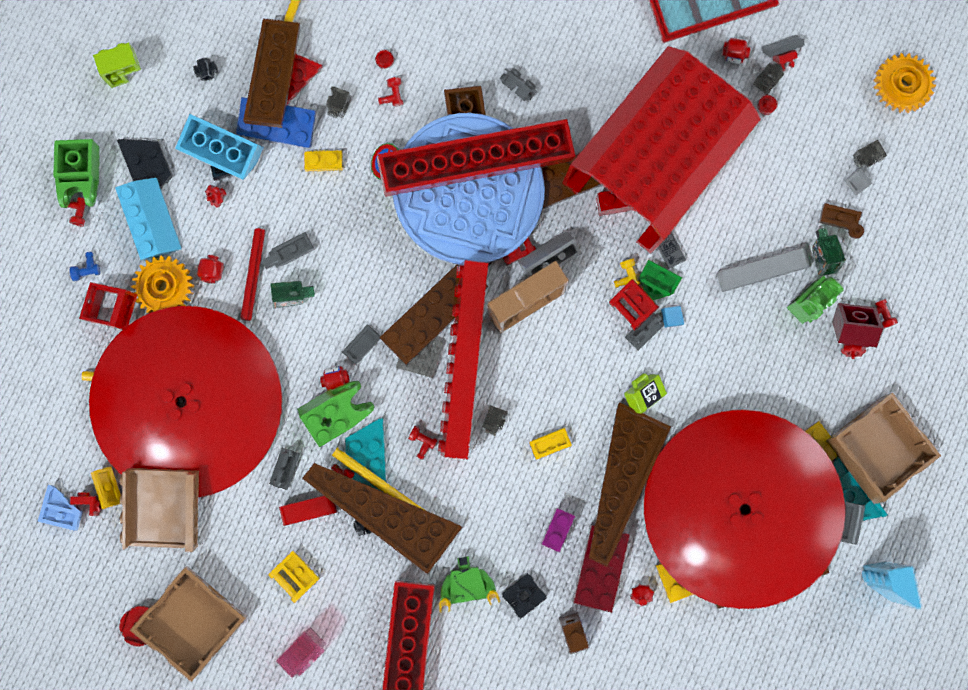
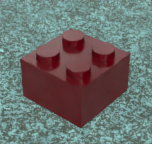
[832,303,883,348]

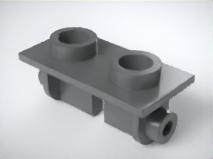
[500,68,538,102]
[625,313,664,350]
[269,447,300,490]

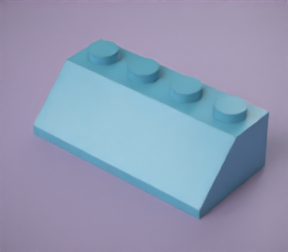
[175,114,264,180]
[115,178,182,261]
[862,562,922,609]

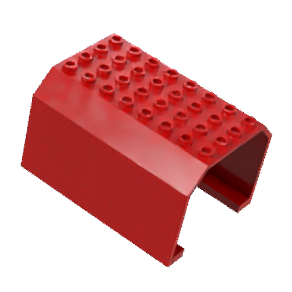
[562,46,761,254]

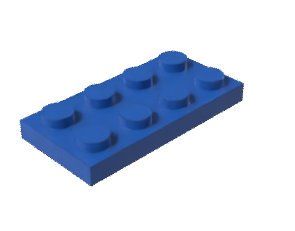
[236,97,316,148]

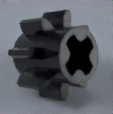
[193,58,218,81]

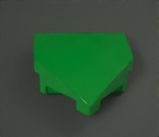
[639,260,682,300]

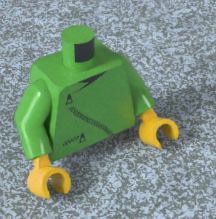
[439,556,500,612]

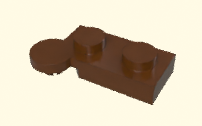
[819,203,864,239]

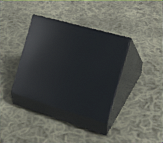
[211,165,234,181]

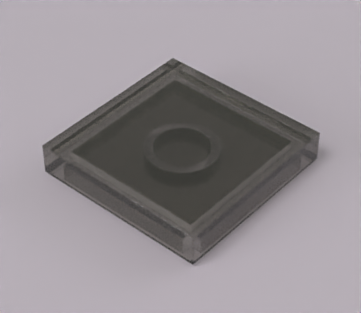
[396,339,444,379]

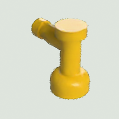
[614,258,640,288]

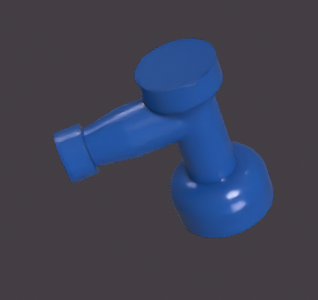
[69,252,100,282]

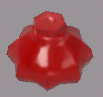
[205,185,226,208]
[841,344,866,359]
[630,584,655,606]

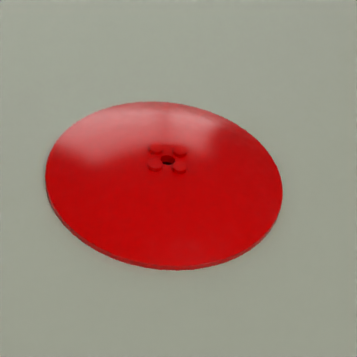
[89,306,283,497]
[644,410,845,609]

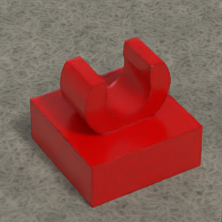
[772,50,798,71]

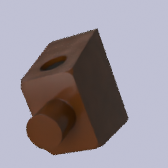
[559,613,589,655]

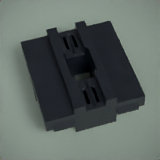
[501,573,547,619]

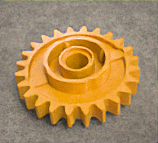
[873,53,936,113]
[131,255,194,313]

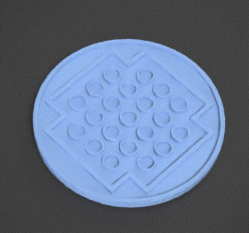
[393,113,545,265]

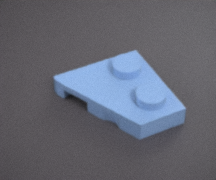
[38,485,83,531]

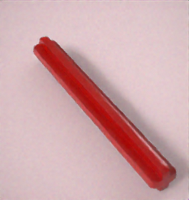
[241,228,265,321]

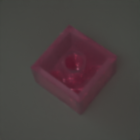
[276,627,326,678]

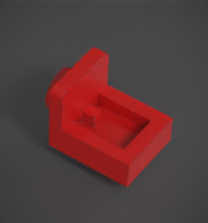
[70,493,102,516]

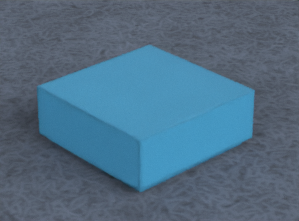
[661,306,684,328]

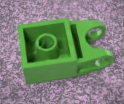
[53,139,100,208]
[786,275,844,324]
[297,381,375,447]

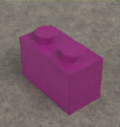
[540,508,575,553]

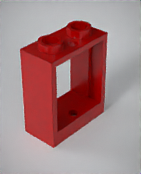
[79,282,138,331]

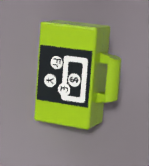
[624,373,667,414]

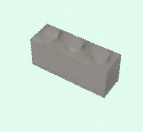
[518,231,582,278]

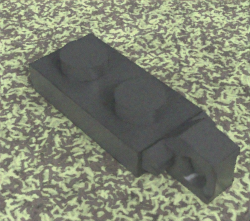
[261,232,315,269]

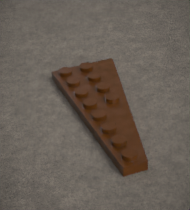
[589,402,671,567]
[302,463,462,574]

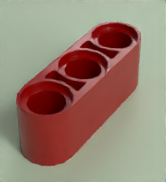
[279,496,338,526]

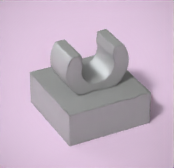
[845,169,872,195]

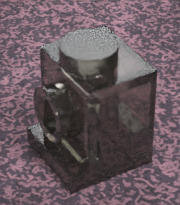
[753,63,784,95]
[326,86,351,118]
[853,140,887,168]
[482,405,508,436]

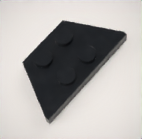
[117,139,173,190]

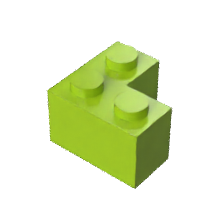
[93,43,141,88]

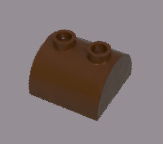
[444,86,486,116]

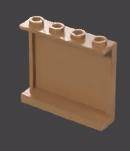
[120,468,199,552]

